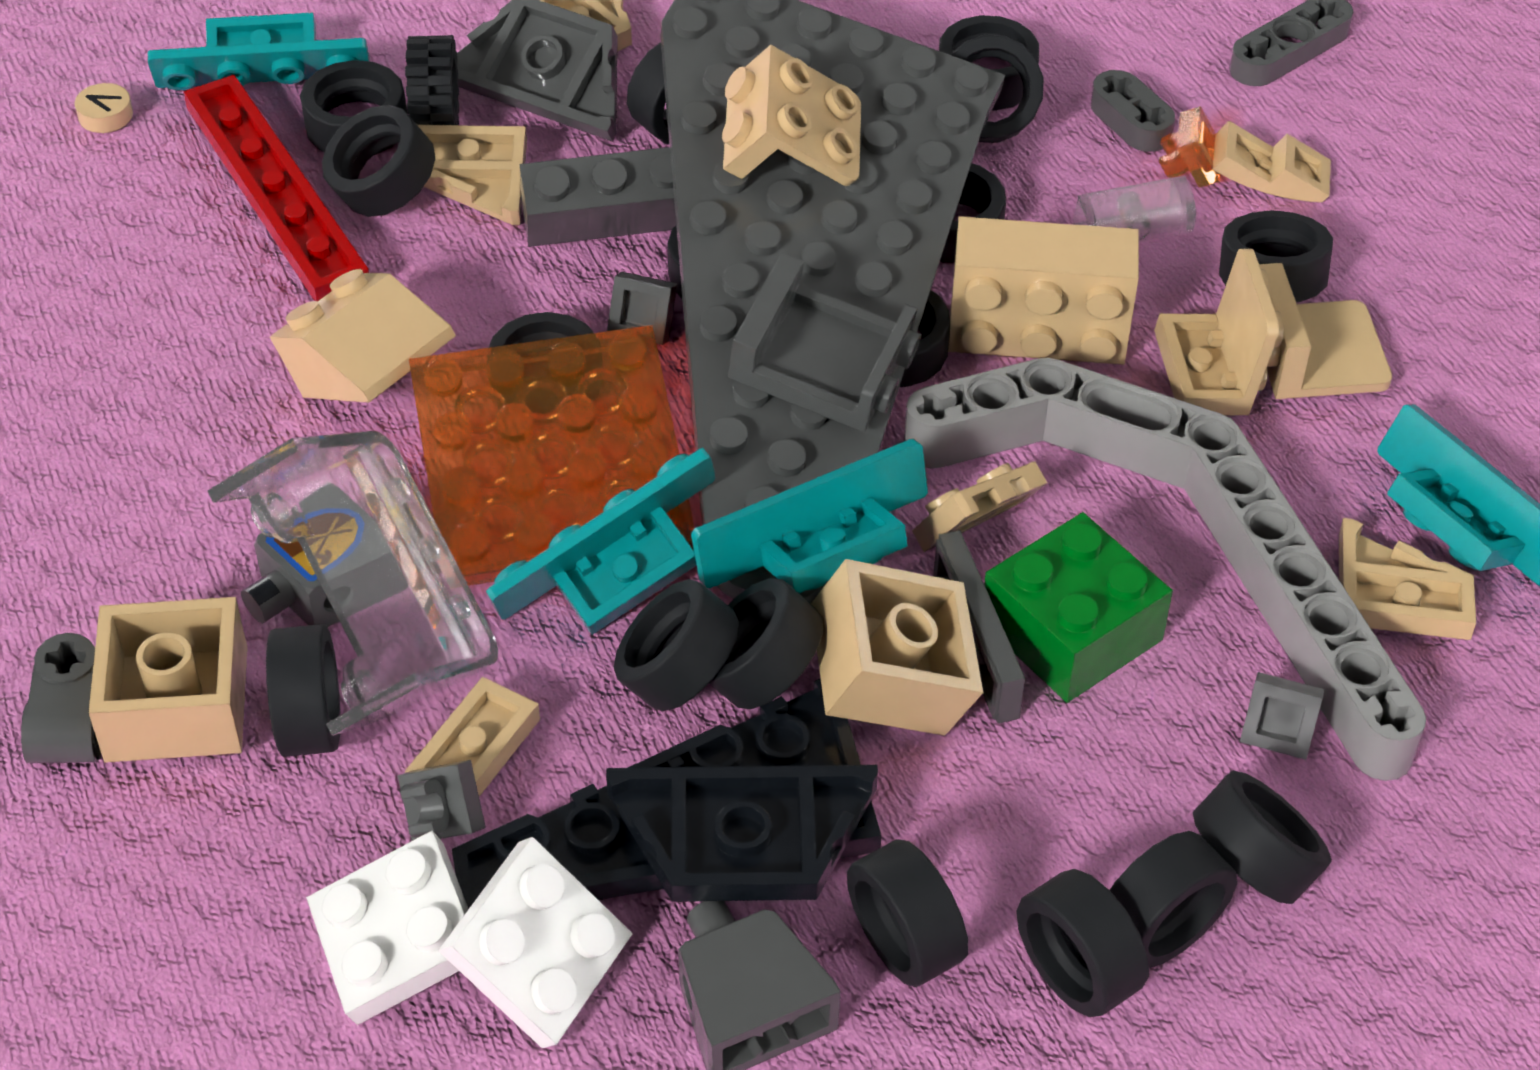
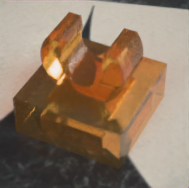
[1158,106,1220,188]

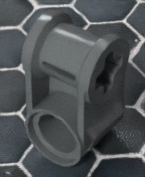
[21,633,101,763]

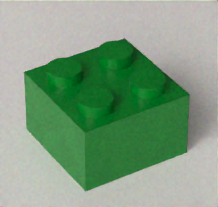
[984,512,1173,703]

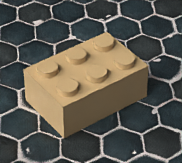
[948,216,1139,365]

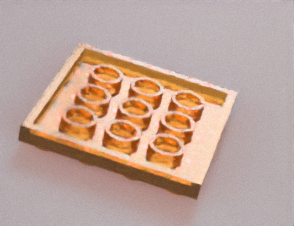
[409,325,695,589]

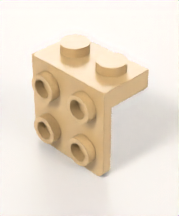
[722,45,861,186]
[1154,249,1284,415]
[1259,263,1392,399]

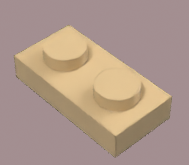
[405,677,540,796]

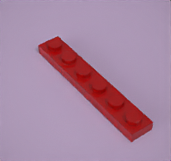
[183,75,369,302]

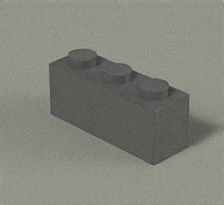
[519,147,676,247]

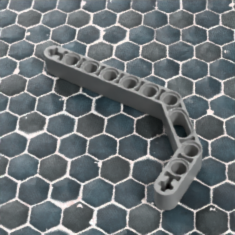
[904,358,1426,781]

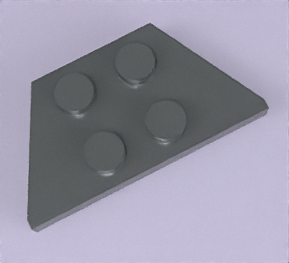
[457,0,618,142]

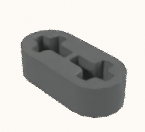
[1091,70,1175,152]

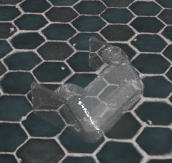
[208,431,498,736]

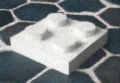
[306,831,469,1025]
[438,837,633,1048]

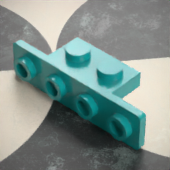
[147,13,370,90]
[1377,404,1540,587]
[691,439,928,593]
[486,448,716,635]

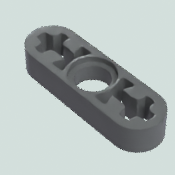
[1229,0,1353,86]

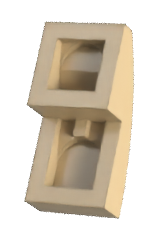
[1212,121,1331,203]

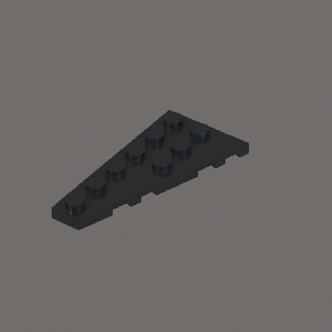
[452,678,882,909]

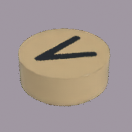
[74,83,133,133]

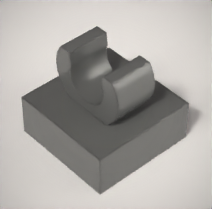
[607,272,678,345]
[397,760,486,841]

